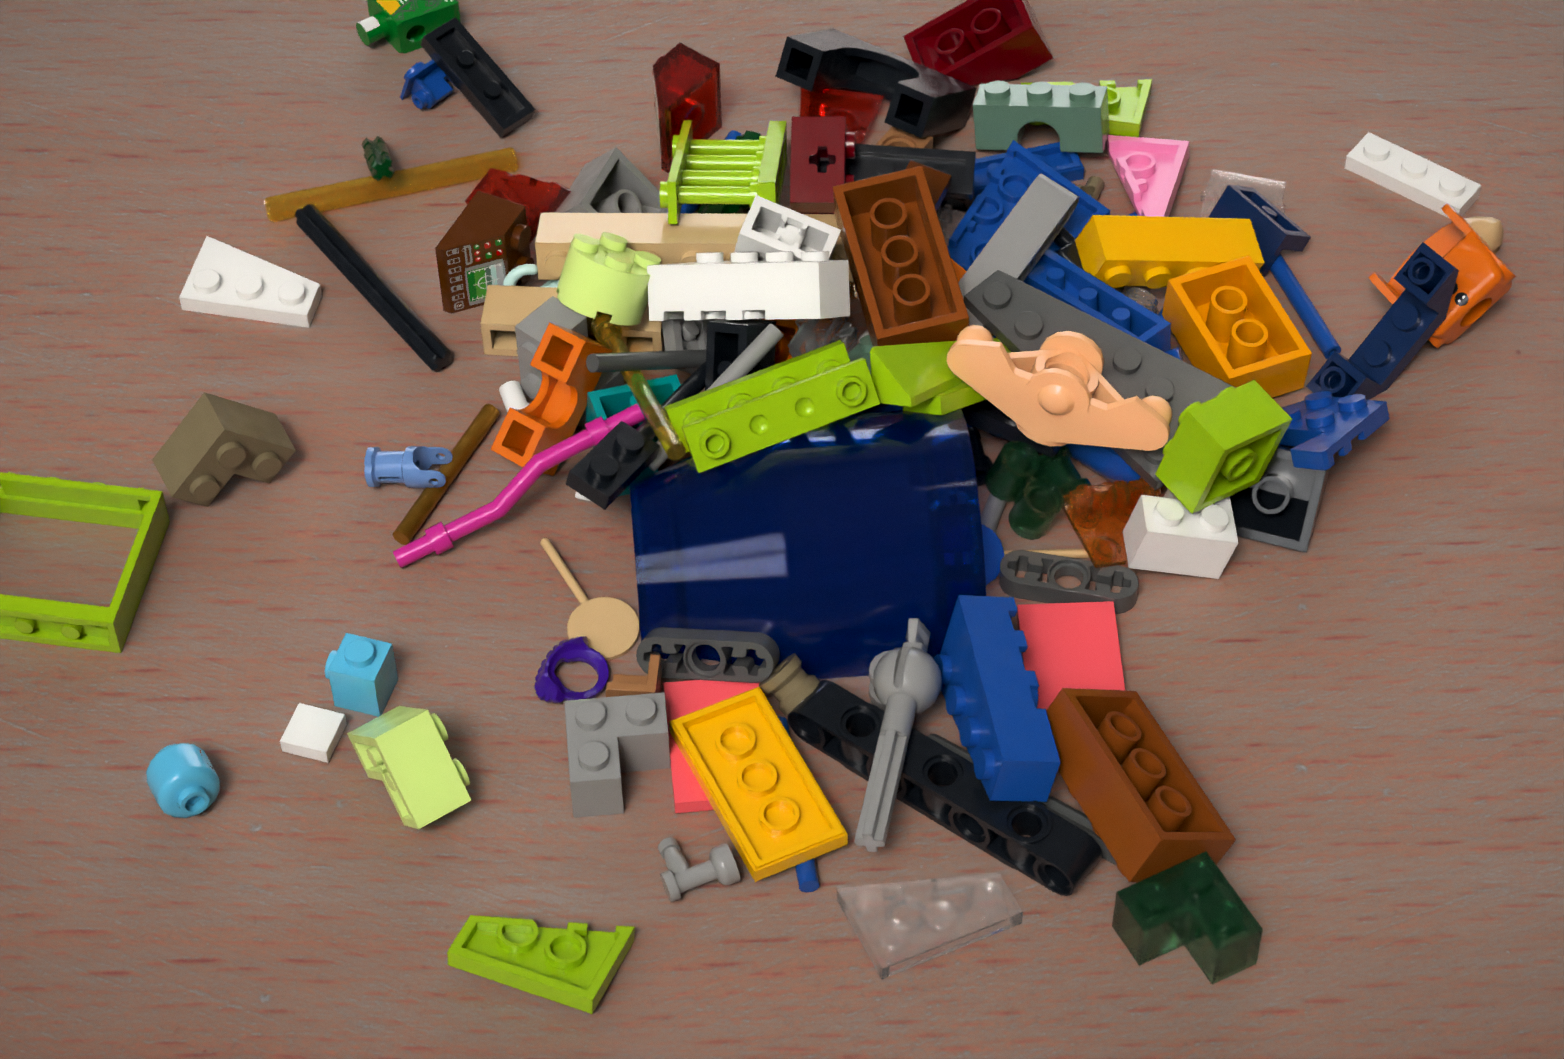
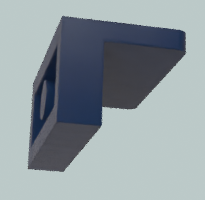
[1208,185,1311,277]

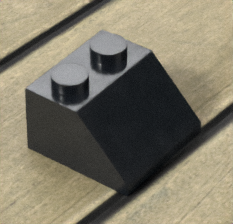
[1230,445,1330,552]

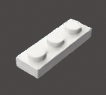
[1345,132,1481,218]

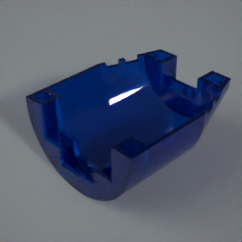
[629,409,986,680]

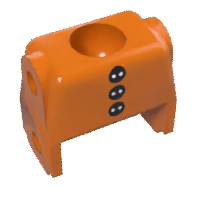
[1368,203,1516,349]

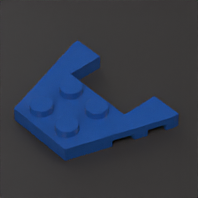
[1279,391,1390,471]

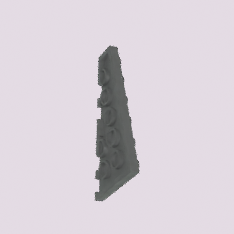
[964,270,1236,491]

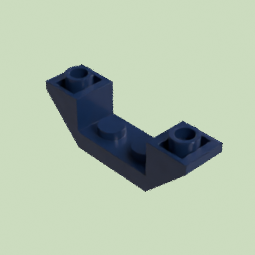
[1306,242,1459,400]

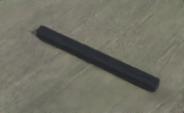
[295,204,452,372]

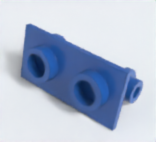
[400,59,458,109]

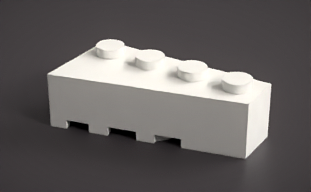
[647,251,850,321]

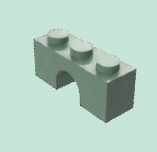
[973,81,1109,153]

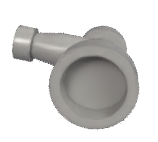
[658,837,741,902]

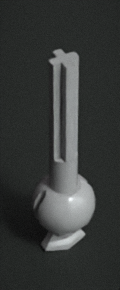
[855,618,941,852]

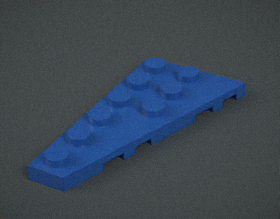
[947,140,1110,271]

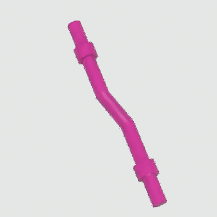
[393,403,646,568]

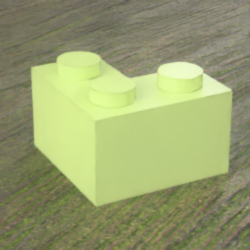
[347,706,471,829]

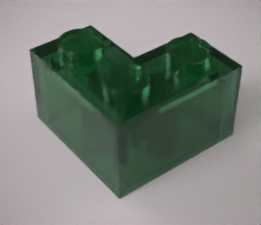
[1112,851,1263,985]

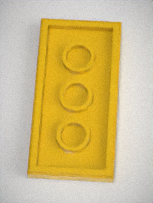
[669,686,848,882]

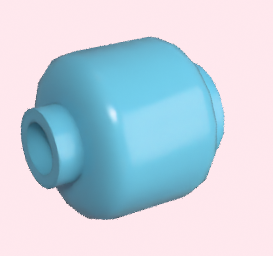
[146,743,220,818]

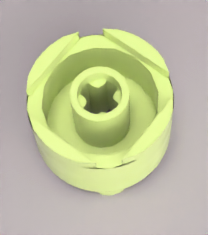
[556,232,661,326]

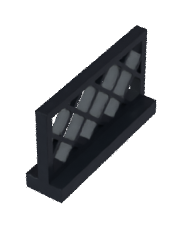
[818,144,976,212]

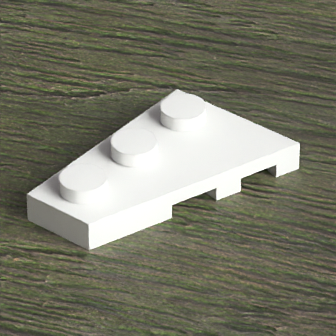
[179,236,322,328]

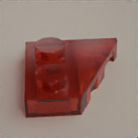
[465,168,571,244]

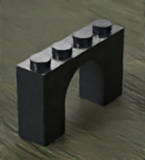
[775,28,977,138]

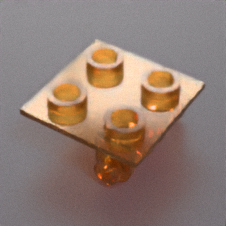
[1057,477,1161,568]

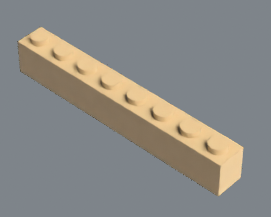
[535,213,854,282]

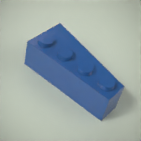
[934,595,1061,802]

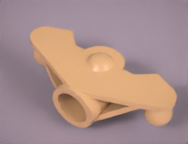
[946,325,1172,451]

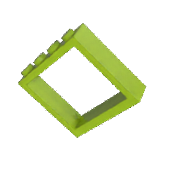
[0,472,170,653]

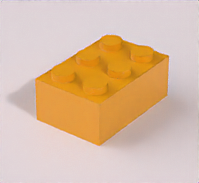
[1162,255,1312,398]

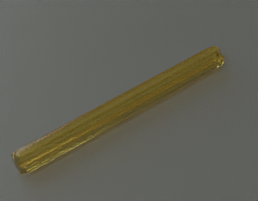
[264,147,518,222]

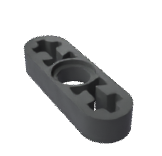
[999,550,1139,614]
[636,627,780,683]

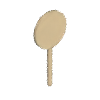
[540,538,640,661]

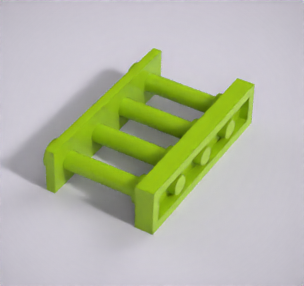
[659,120,787,224]
[664,340,880,473]

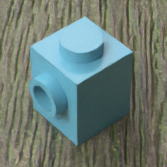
[325,633,398,717]

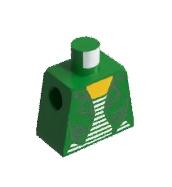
[356,0,461,54]

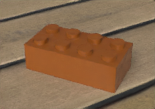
[832,166,969,346]
[1046,688,1236,882]

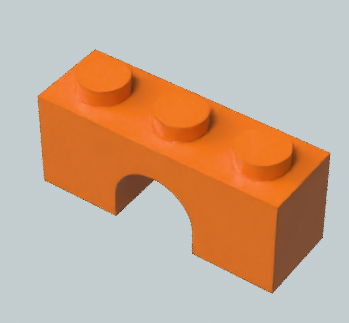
[490,322,612,476]

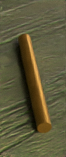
[393,404,499,545]

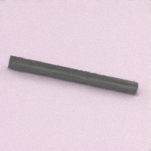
[586,349,706,373]

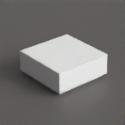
[280,703,347,763]

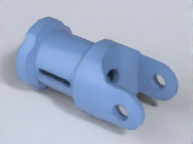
[364,446,453,488]

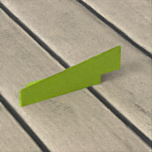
[870,338,1011,416]

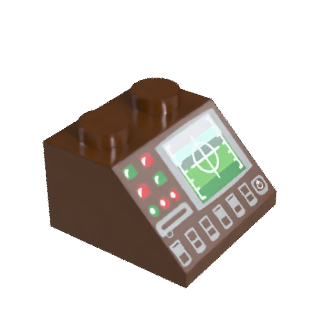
[435,191,534,314]

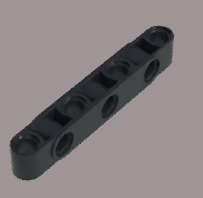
[788,680,1102,896]

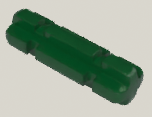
[362,136,395,181]

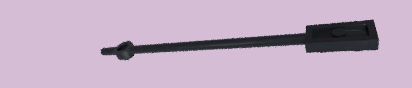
[566,319,762,510]

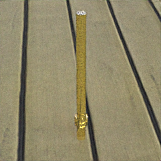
[590,312,686,460]

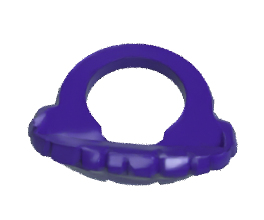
[534,636,609,703]

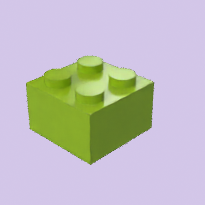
[1155,380,1292,514]

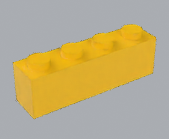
[1075,215,1264,289]

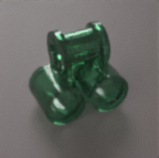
[985,441,1092,540]

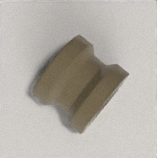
[759,653,820,716]

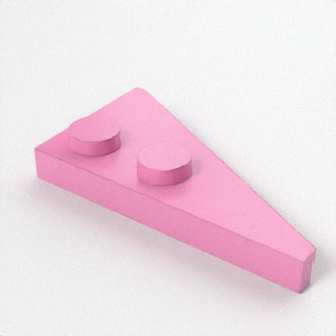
[1107,135,1189,217]

